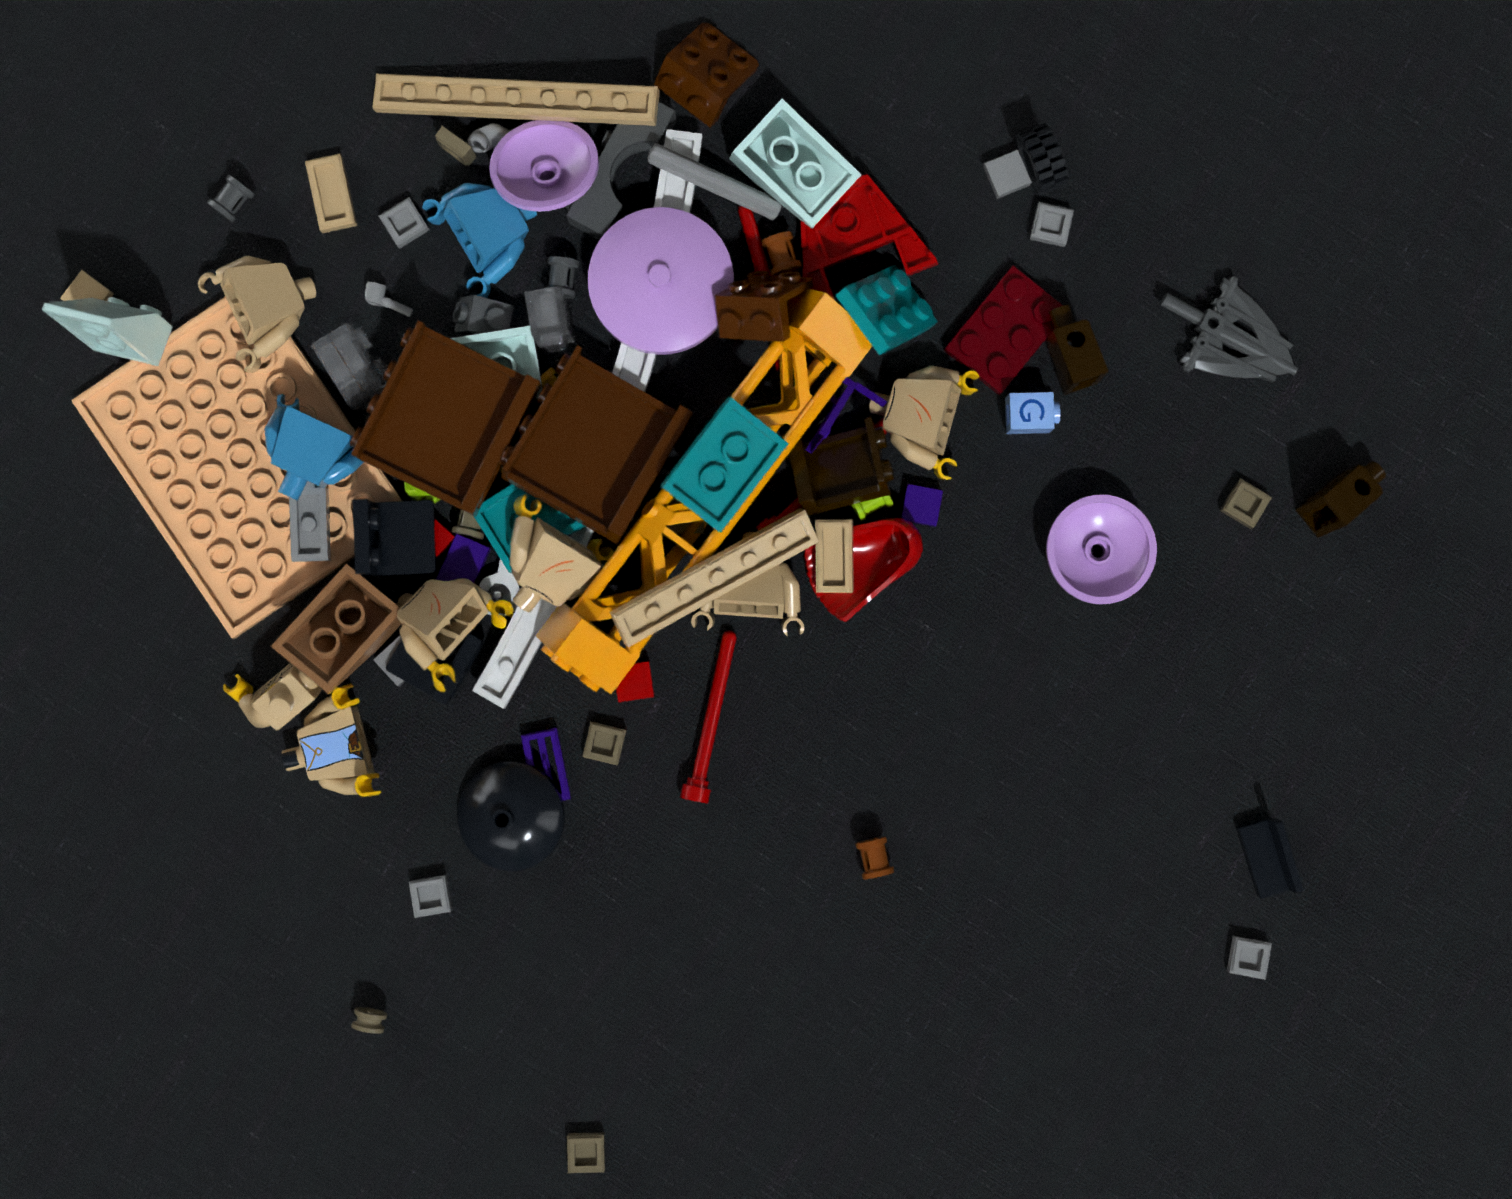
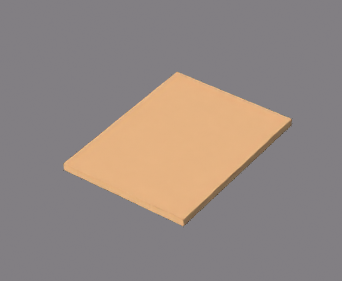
[71,296,403,639]

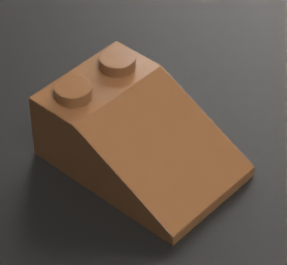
[271,564,401,694]

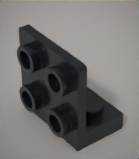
[353,499,437,576]
[386,634,485,705]

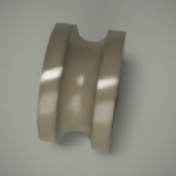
[351,1007,387,1034]

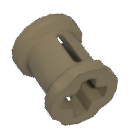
[451,510,484,540]

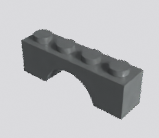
[565,102,677,240]

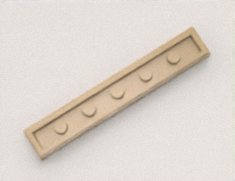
[609,508,819,647]

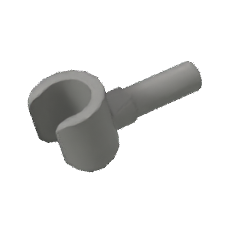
[364,282,413,317]

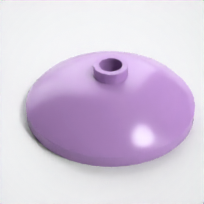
[489,120,599,211]
[1046,495,1157,604]

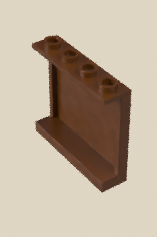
[350,320,541,517]
[499,345,693,544]

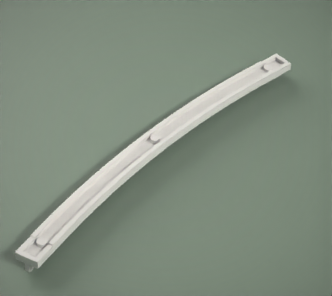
[472,129,703,709]

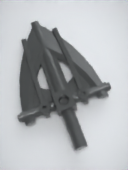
[1160,276,1298,382]

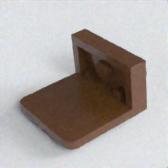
[654,22,759,128]
[715,271,813,342]

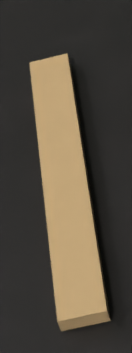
[372,74,660,126]

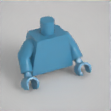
[423,183,537,298]
[264,394,364,501]

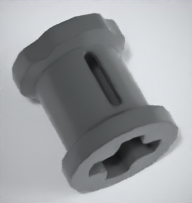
[207,174,255,223]
[544,256,580,299]

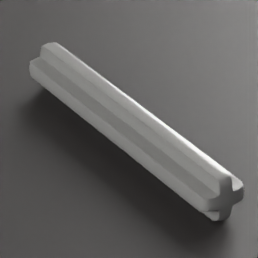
[647,143,782,220]

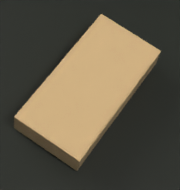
[305,153,357,233]
[815,519,854,593]

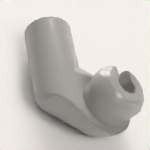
[468,123,511,153]

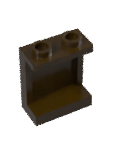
[789,416,895,516]

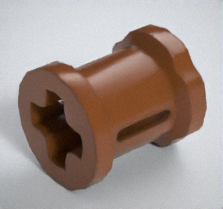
[761,231,802,276]
[855,836,895,880]

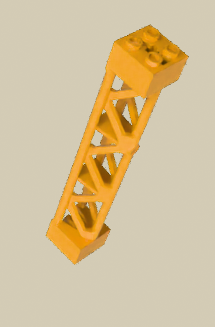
[535,289,872,694]

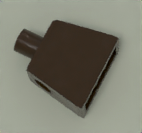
[1046,305,1109,396]
[1295,461,1386,538]

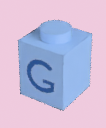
[1005,392,1060,434]

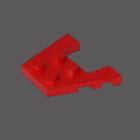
[801,174,938,301]

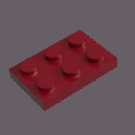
[944,266,1063,396]

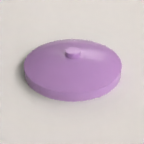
[588,207,734,355]

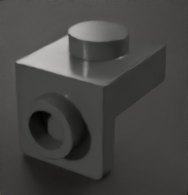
[453,295,514,334]

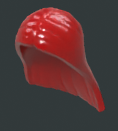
[804,518,923,622]

